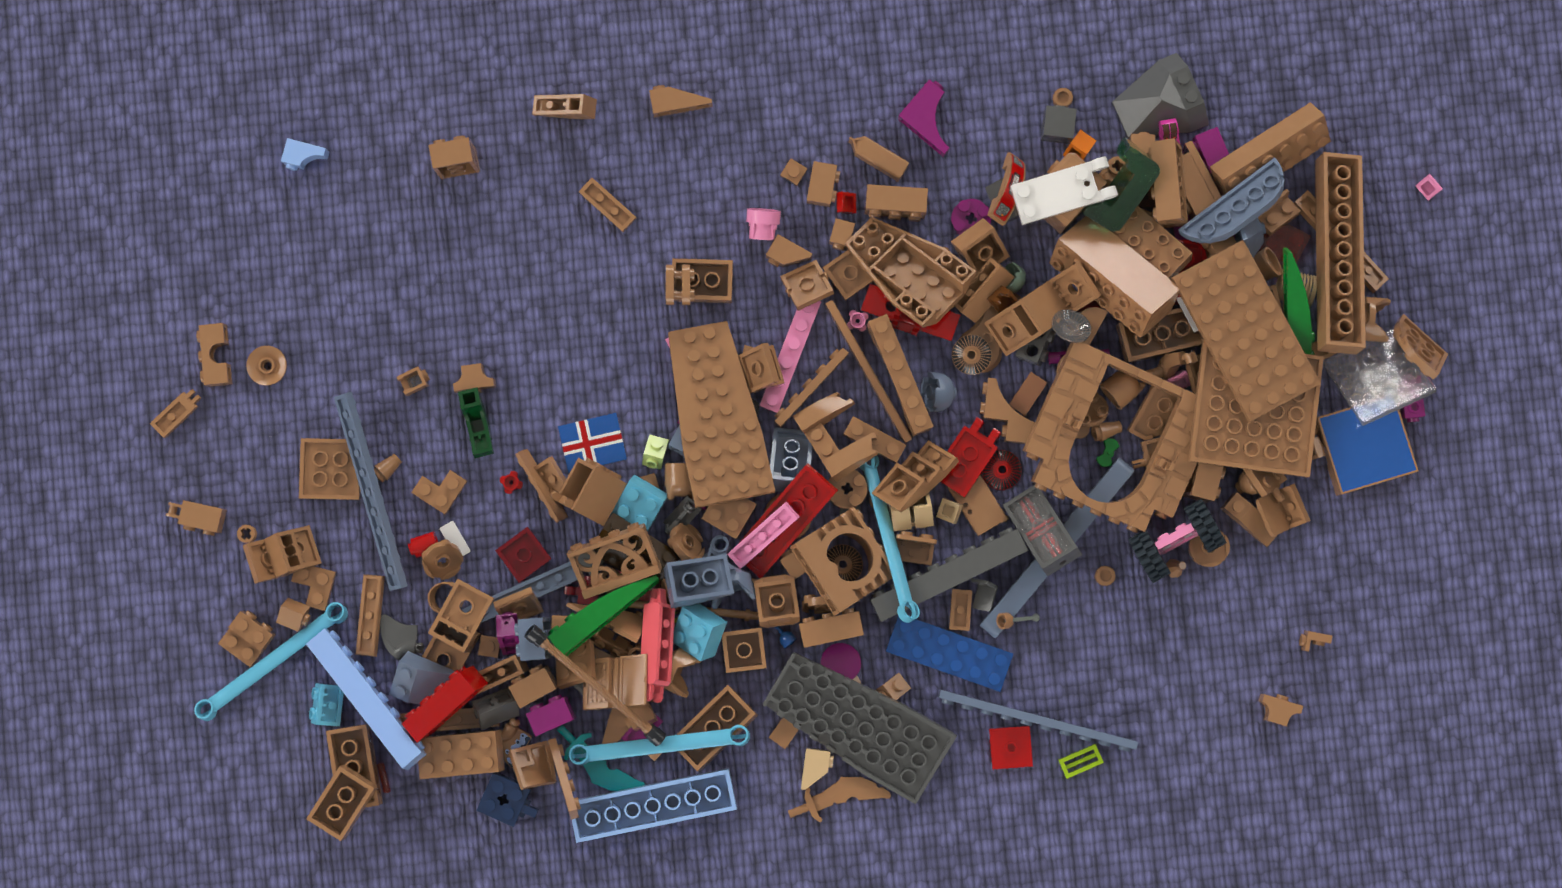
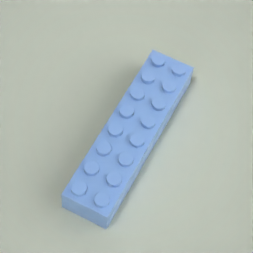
[572,768,737,843]

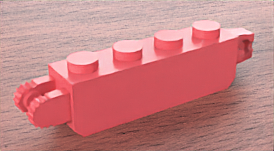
[641,588,675,703]

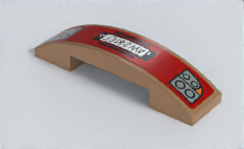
[987,152,1026,226]

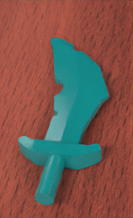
[557,725,645,791]

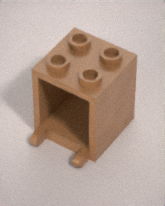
[550,458,627,526]

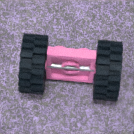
[1128,499,1227,583]

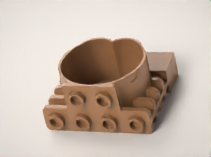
[790,507,892,616]

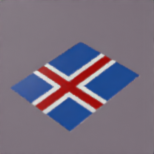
[558,413,627,473]

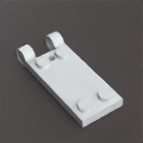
[1010,156,1118,225]

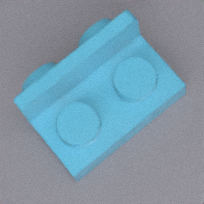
[309,683,344,727]

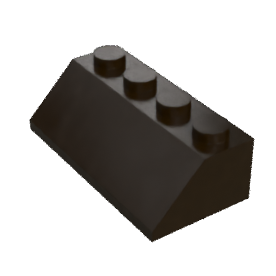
[593,513,680,591]

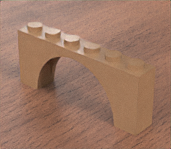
[867,314,934,438]

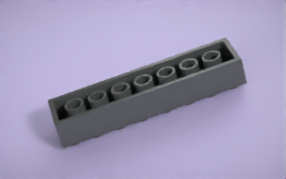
[870,527,1028,622]

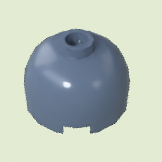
[920,372,957,412]

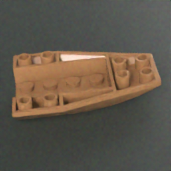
[845,217,976,327]

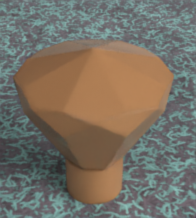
[1166,559,1186,578]

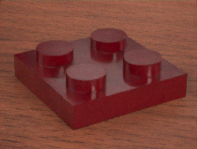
[495,527,552,583]

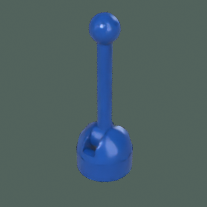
[775,626,797,649]

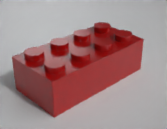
[402,665,489,743]

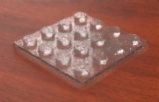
[1323,329,1436,426]

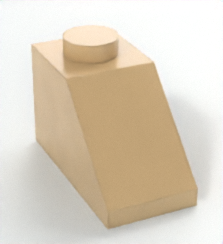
[801,748,834,790]

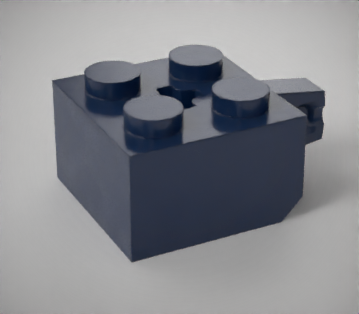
[476,772,539,827]

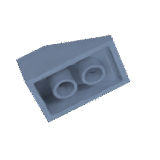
[770,427,812,492]
[664,554,734,608]
[389,651,454,704]

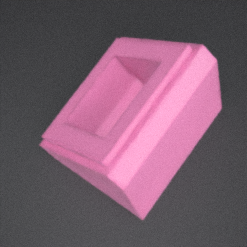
[1415,174,1443,201]
[1166,370,1190,389]

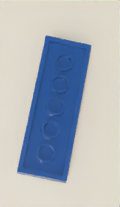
[886,616,1013,692]

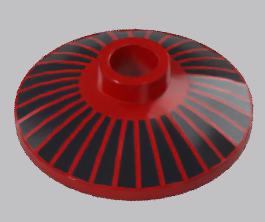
[982,450,1022,490]

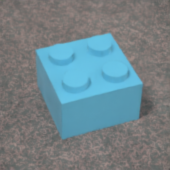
[611,475,667,532]
[673,603,727,661]

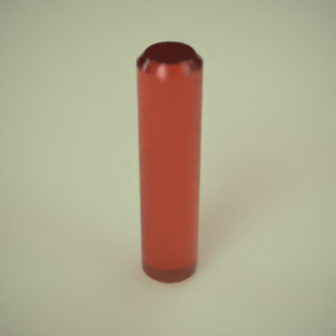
[377,763,391,793]

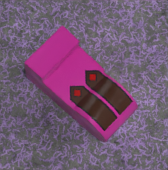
[1159,118,1180,144]

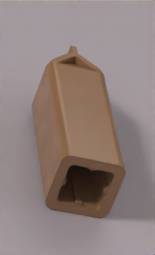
[848,136,909,182]

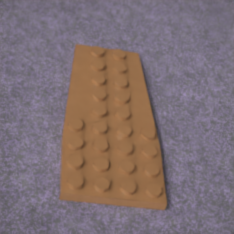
[668,321,775,508]

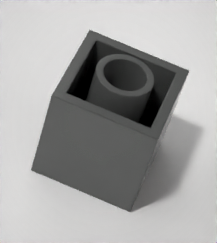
[1040,105,1077,144]

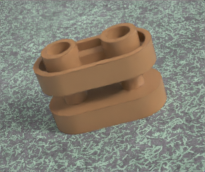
[666,265,695,305]

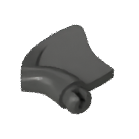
[380,614,424,660]

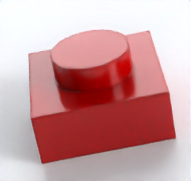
[836,191,856,214]

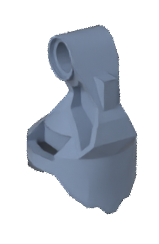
[703,535,756,609]

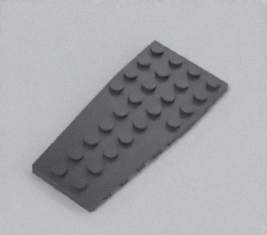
[763,652,957,804]

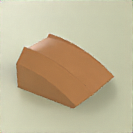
[754,574,800,628]

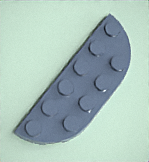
[1178,157,1285,243]

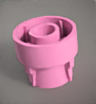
[746,208,781,240]

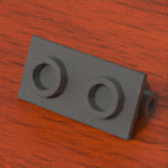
[663,495,702,535]

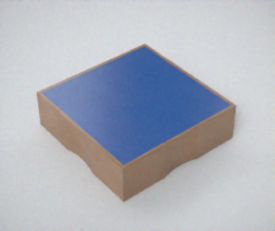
[1316,394,1419,496]

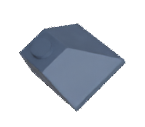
[1235,217,1266,258]

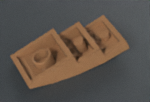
[872,440,959,513]

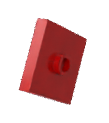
[989,726,1033,770]

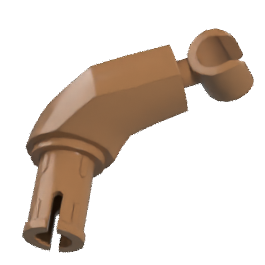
[1146,351,1198,380]

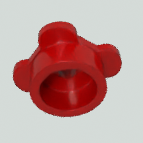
[500,471,523,494]

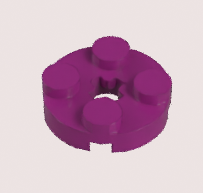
[951,199,991,235]

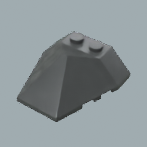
[1112,53,1209,138]

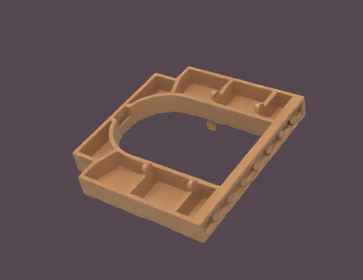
[1022,339,1197,533]

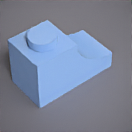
[281,138,329,171]

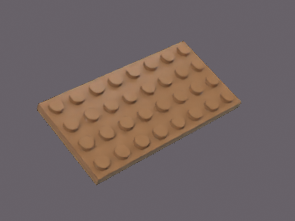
[1171,240,1321,422]

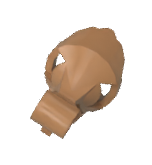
[1365,297,1391,342]
[628,643,701,698]

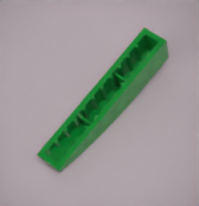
[1283,248,1315,355]
[547,576,659,657]

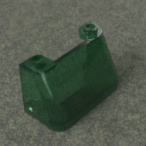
[1082,137,1160,232]

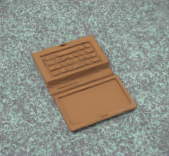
[583,654,647,710]

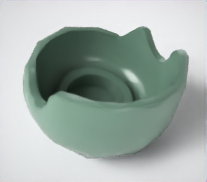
[1005,262,1026,294]

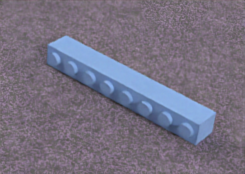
[306,628,427,770]

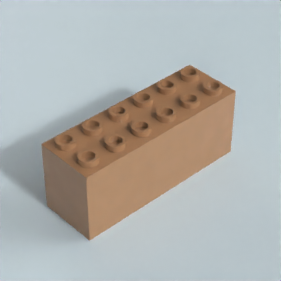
[1049,214,1181,338]

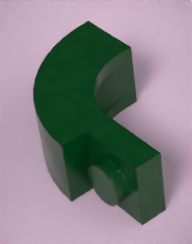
[458,387,494,458]

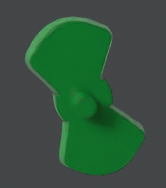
[1096,438,1119,467]

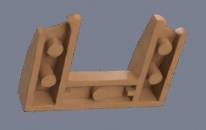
[793,392,878,482]

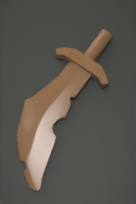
[788,777,891,822]

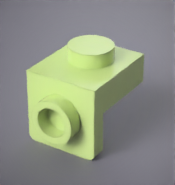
[642,435,669,469]

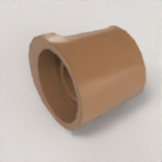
[1253,247,1282,281]

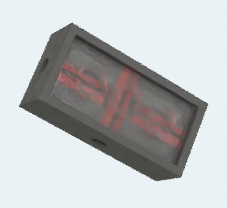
[1003,485,1082,576]

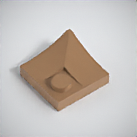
[508,741,556,790]

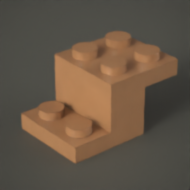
[243,525,321,584]

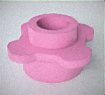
[847,310,868,332]

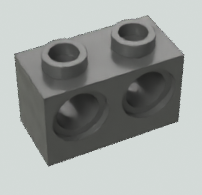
[1015,327,1056,366]

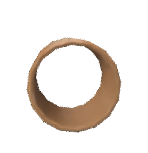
[428,582,464,613]

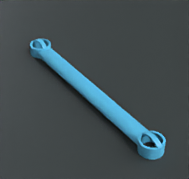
[860,455,920,623]
[194,602,348,721]
[569,725,750,766]

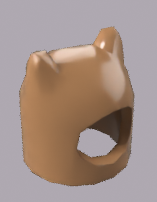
[1100,364,1146,410]
[664,463,693,500]

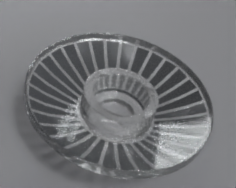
[1052,310,1091,343]

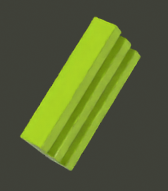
[1058,744,1104,779]

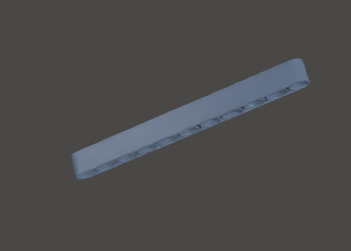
[979,457,1135,638]

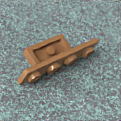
[515,449,568,523]

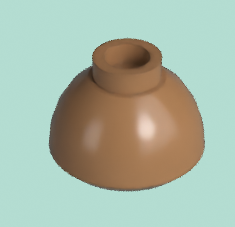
[1235,470,1259,495]

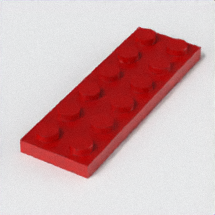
[736,463,838,578]

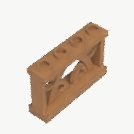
[567,522,662,599]

